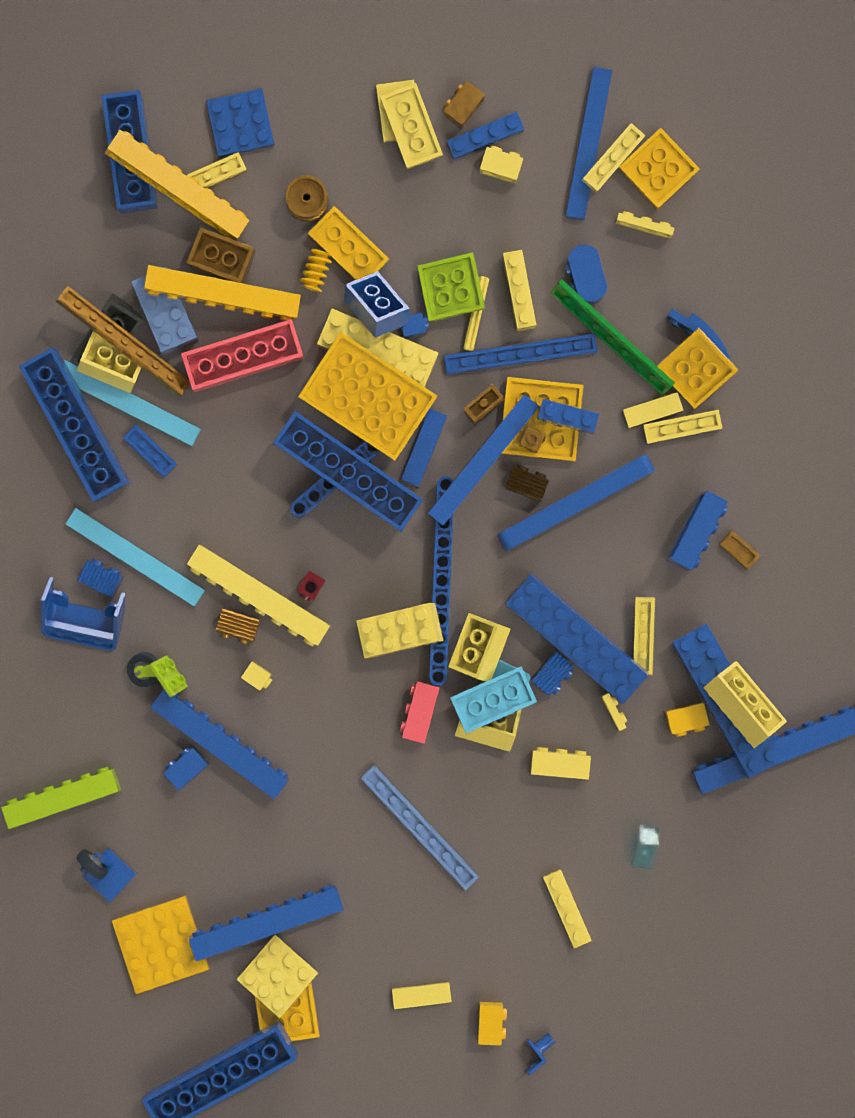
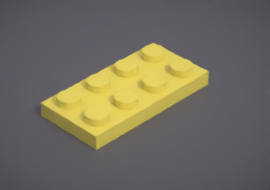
[380,83,443,169]

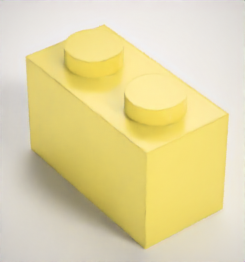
[479,146,523,184]

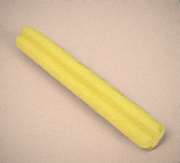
[464,276,489,351]

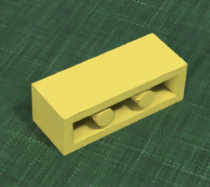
[530,747,591,780]

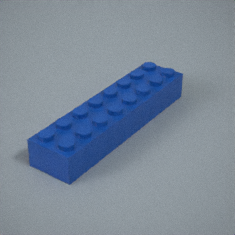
[19,347,131,502]
[273,411,423,532]
[506,573,649,704]
[671,623,784,780]
[142,1020,298,1118]

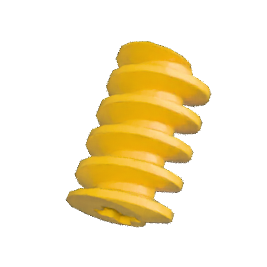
[300,249,332,292]

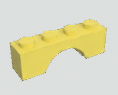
[502,250,536,332]

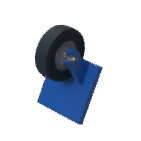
[76,848,136,902]

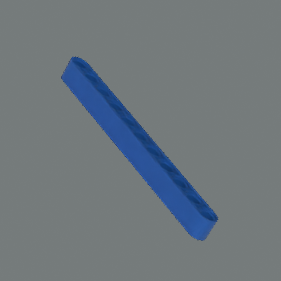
[429,476,453,686]

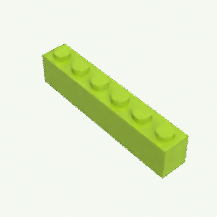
[1,766,121,829]

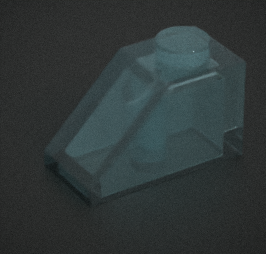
[633,825,659,869]

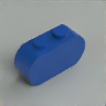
[565,245,608,304]

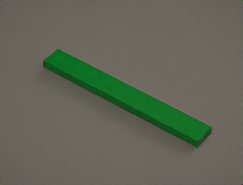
[550,279,675,396]

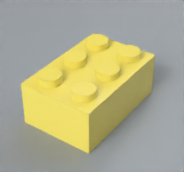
[448,613,510,682]

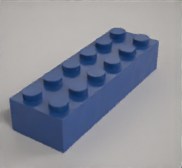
[101,90,158,214]

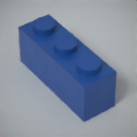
[537,399,599,434]

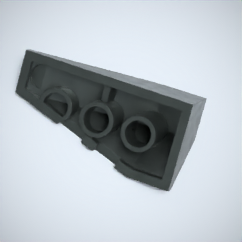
[70,293,143,365]

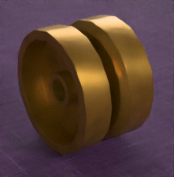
[286,175,329,222]

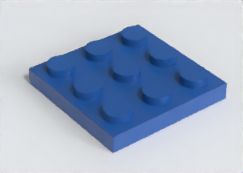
[206,88,275,158]

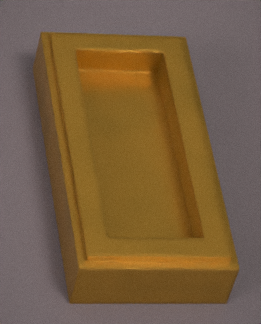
[719,530,761,570]

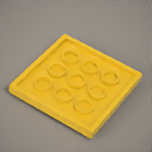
[501,377,584,462]
[112,895,210,994]

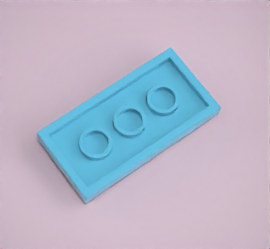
[450,667,537,733]

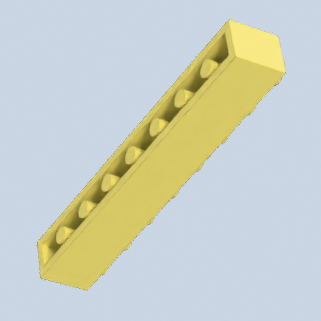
[187,545,330,647]

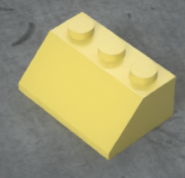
[76,331,141,393]
[455,709,522,752]

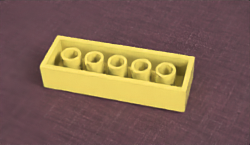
[317,309,438,387]

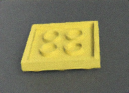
[237,935,319,1018]

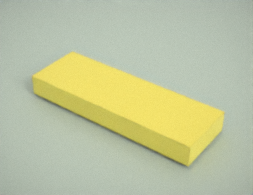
[187,152,247,189]
[622,392,683,428]
[392,982,452,1009]

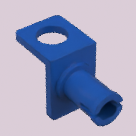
[525,1033,556,1075]

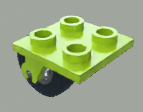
[127,652,188,697]

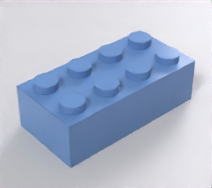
[131,267,199,355]

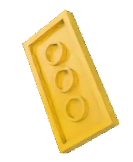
[308,206,389,280]

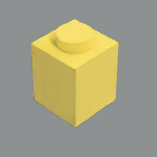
[241,661,272,690]

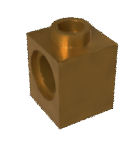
[519,426,545,453]

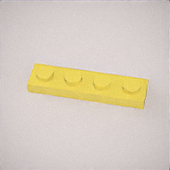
[582,123,645,193]
[643,410,722,444]
[634,597,655,675]
[543,869,592,948]

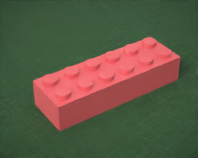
[181,319,305,393]

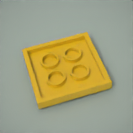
[619,128,700,210]
[657,328,738,409]
[255,982,320,1041]

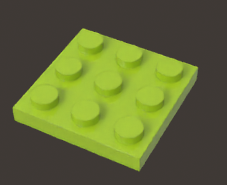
[418,252,485,322]

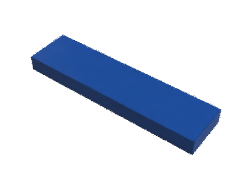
[401,409,447,487]

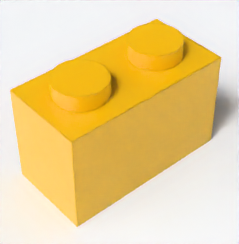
[664,702,709,737]
[478,1002,507,1045]

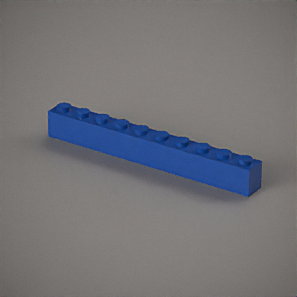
[692,706,855,794]

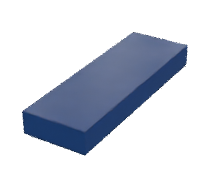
[123,424,178,478]

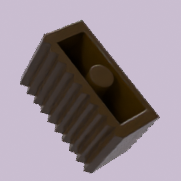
[505,465,549,502]

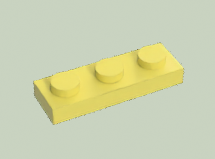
[615,211,674,239]

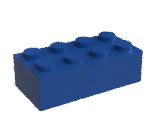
[667,491,728,571]

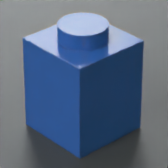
[401,313,429,339]

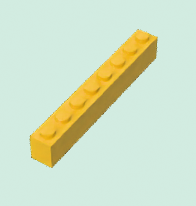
[105,130,249,241]
[143,265,301,321]

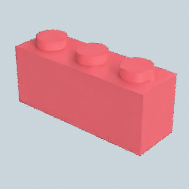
[400,681,440,744]

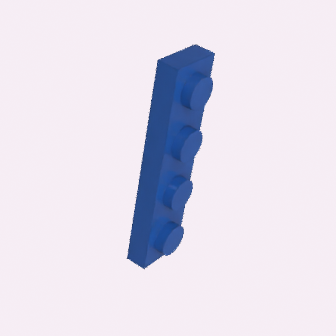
[447,112,524,160]

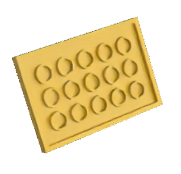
[298,332,438,461]

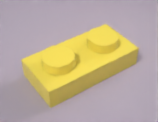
[601,692,627,731]

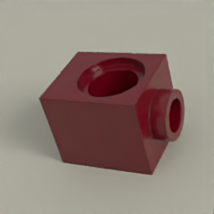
[297,571,326,601]

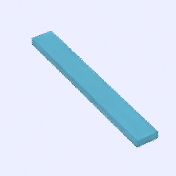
[64,360,201,446]
[66,508,205,606]

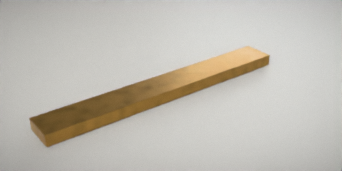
[55,286,190,398]

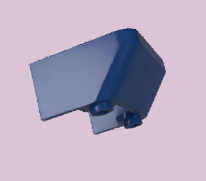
[41,577,126,651]

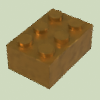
[186,227,256,284]

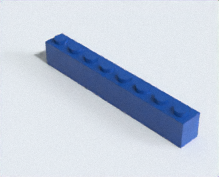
[150,689,289,799]
[189,884,344,961]

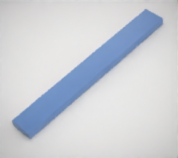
[360,765,479,890]

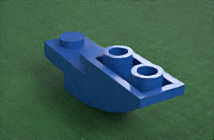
[666,309,731,360]

